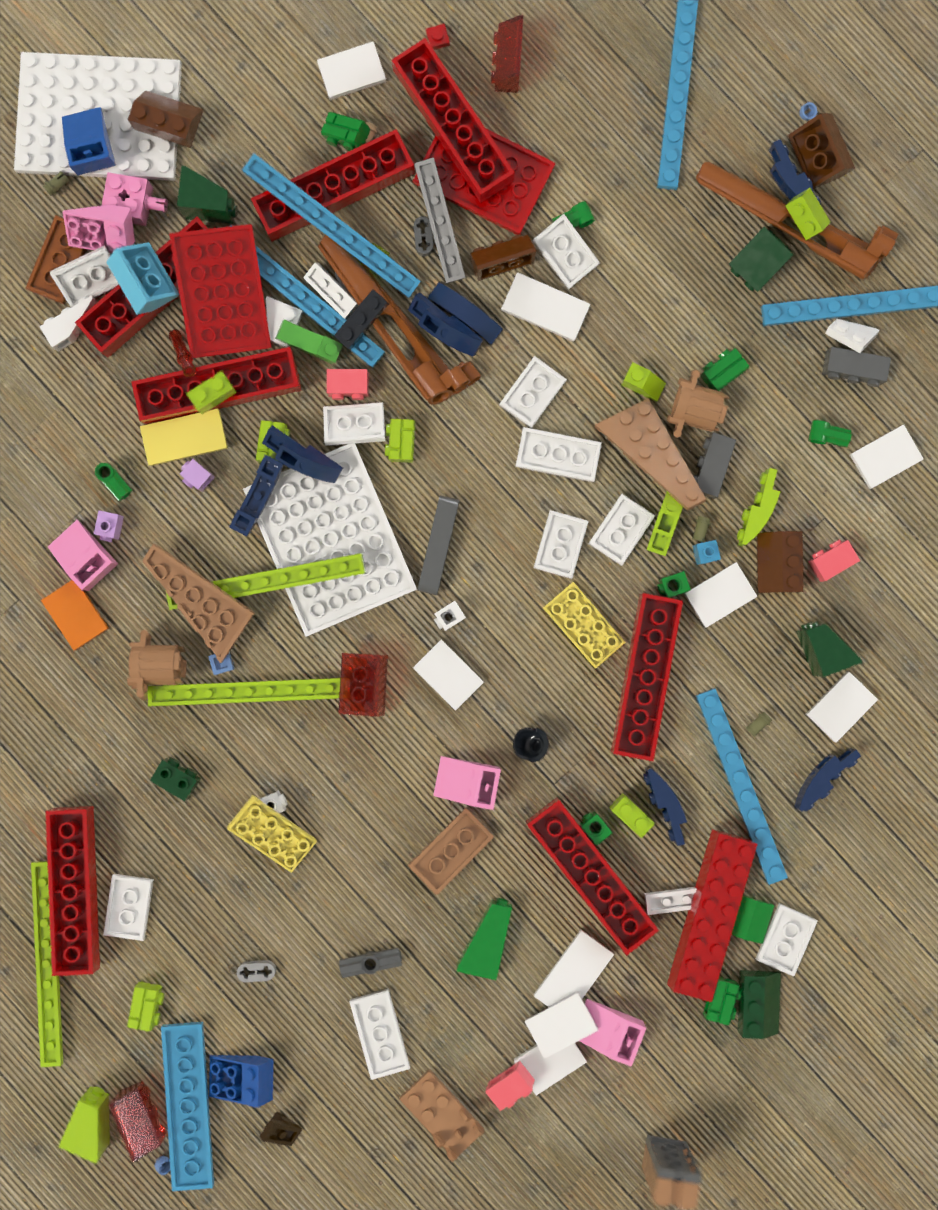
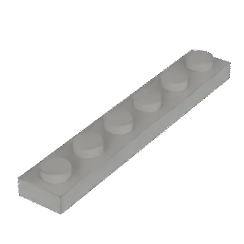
[414,157,466,284]

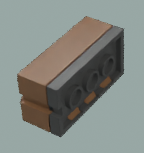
[642,1135,702,1210]

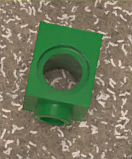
[657,571,691,598]
[580,812,613,845]

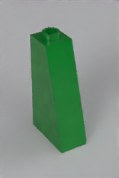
[456,898,512,980]

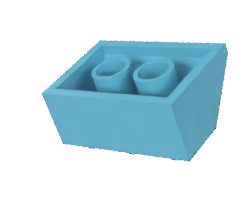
[106,242,180,315]

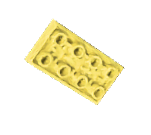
[140,409,228,466]
[543,582,626,669]
[227,795,317,873]

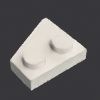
[266,296,303,348]
[825,319,880,353]

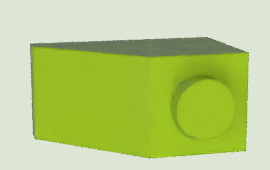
[621,362,666,402]

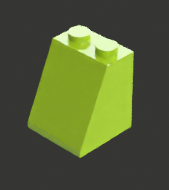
[58,1086,110,1163]

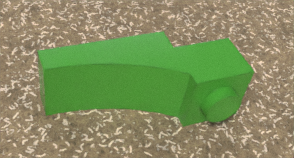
[275,319,343,364]

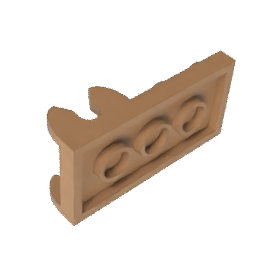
[407,808,494,895]
[399,1069,485,1162]

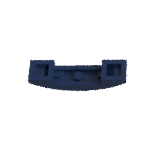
[427,282,503,345]
[229,455,284,537]

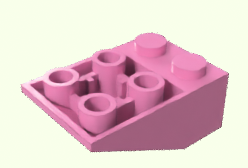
[63,205,135,253]
[48,520,118,591]
[434,756,501,810]
[579,999,646,1067]

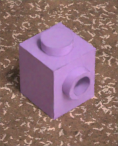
[180,459,215,492]
[94,511,124,542]

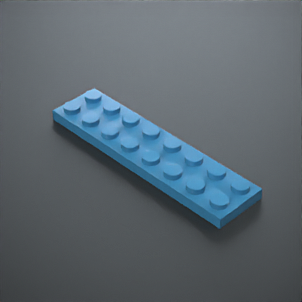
[161,1022,214,1191]

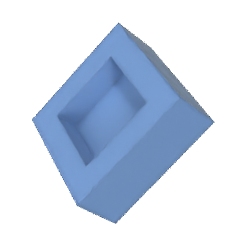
[208,652,235,675]

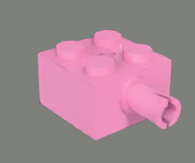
[102,172,168,226]

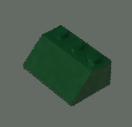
[737,970,781,1039]

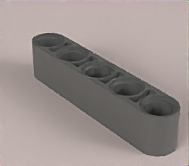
[417,495,460,595]

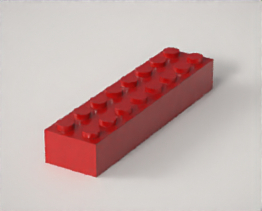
[391,38,515,203]
[251,129,415,242]
[75,216,208,358]
[131,347,302,425]
[611,593,683,762]
[525,797,659,956]
[45,806,100,976]
[667,829,757,1002]

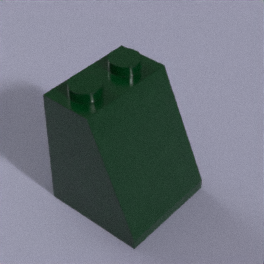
[177,166,238,224]
[729,226,795,292]
[796,621,863,677]

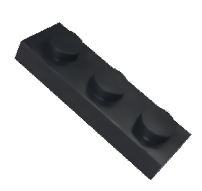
[334,289,389,350]

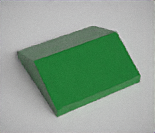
[731,895,775,944]

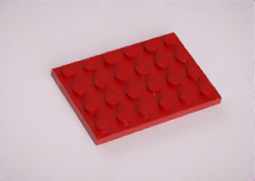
[413,129,556,235]
[169,224,271,359]

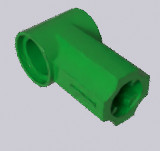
[552,201,595,228]
[808,420,852,448]
[95,463,133,502]

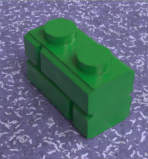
[321,112,370,151]
[700,348,749,391]
[703,976,742,1026]

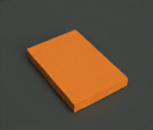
[41,580,109,651]

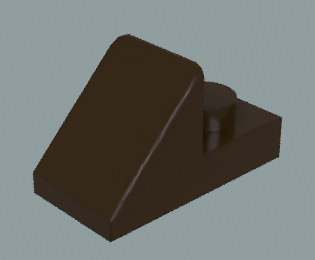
[259,1112,302,1146]

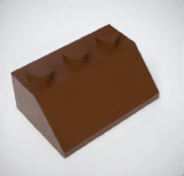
[128,91,203,148]
[788,113,855,189]
[470,234,536,281]
[757,531,803,593]

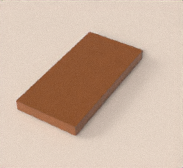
[25,215,87,305]

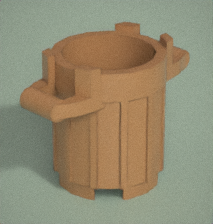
[667,369,729,438]
[127,630,187,701]

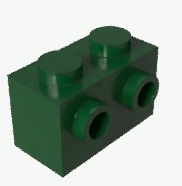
[150,757,201,802]

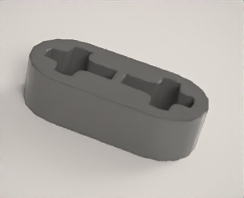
[414,216,433,257]

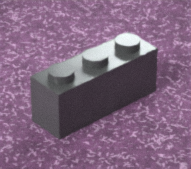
[822,347,891,387]
[693,432,736,499]

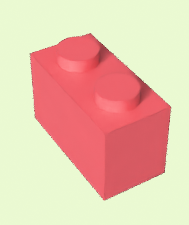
[327,369,369,400]
[808,539,860,582]
[485,1061,535,1111]

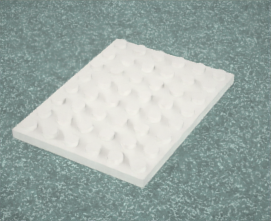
[14,52,182,181]
[243,443,417,637]

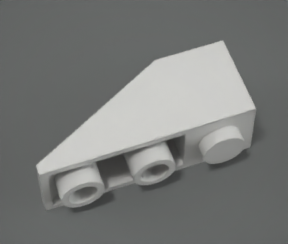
[40,296,98,352]

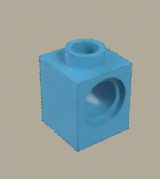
[692,540,721,565]

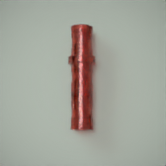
[169,329,196,377]

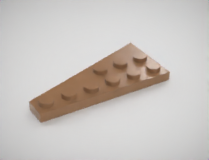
[595,398,706,511]
[142,544,255,663]

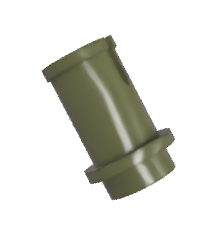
[43,171,70,196]
[692,516,711,542]
[746,712,772,737]

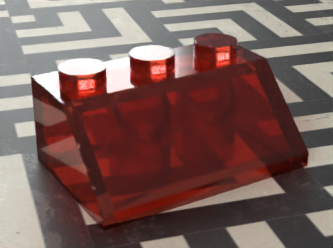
[491,15,523,93]
[338,653,388,717]
[109,1081,166,1163]

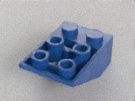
[62,107,116,176]
[209,1055,274,1108]

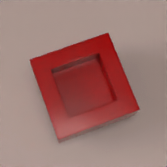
[425,23,450,50]

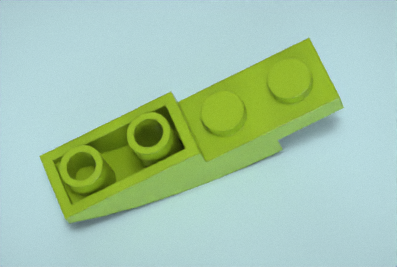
[737,468,780,546]
[646,491,683,556]

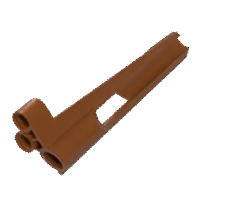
[696,162,898,281]
[318,235,481,405]

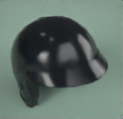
[513,727,549,762]

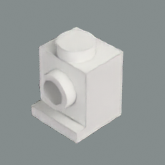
[433,601,466,631]
[259,791,287,813]

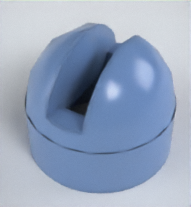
[799,102,817,120]
[154,1156,171,1175]

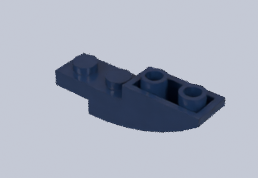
[769,139,821,205]
[408,293,483,356]
[262,425,343,483]
[794,748,861,812]
[643,767,687,846]

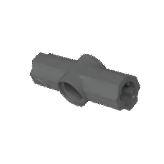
[339,947,403,978]

